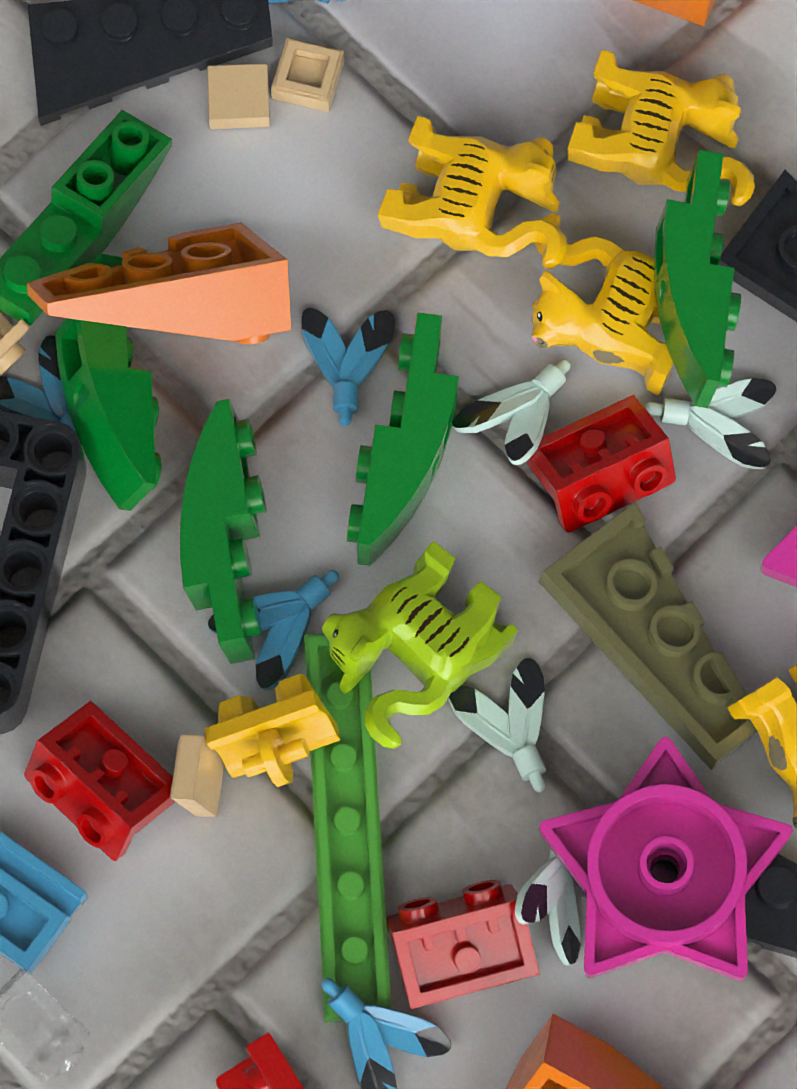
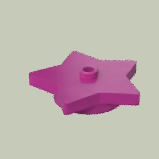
[539,737,793,981]

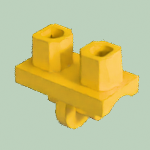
[204,674,340,787]

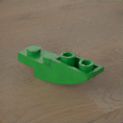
[0,110,172,326]
[653,149,741,408]
[55,253,162,511]
[347,312,459,566]
[180,399,267,664]

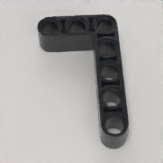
[0,411,87,734]

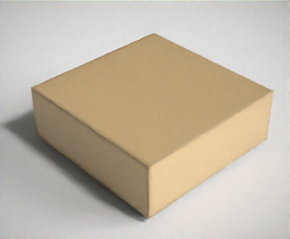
[271,37,344,112]
[207,64,270,130]
[170,735,225,817]

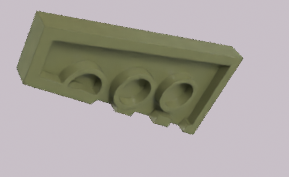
[539,502,758,770]

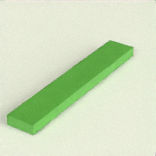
[304,633,391,1023]

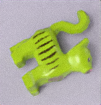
[321,541,518,749]

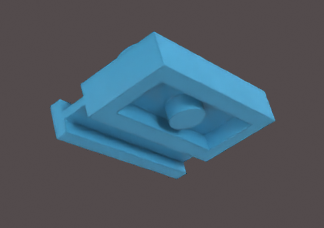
[0,831,88,975]

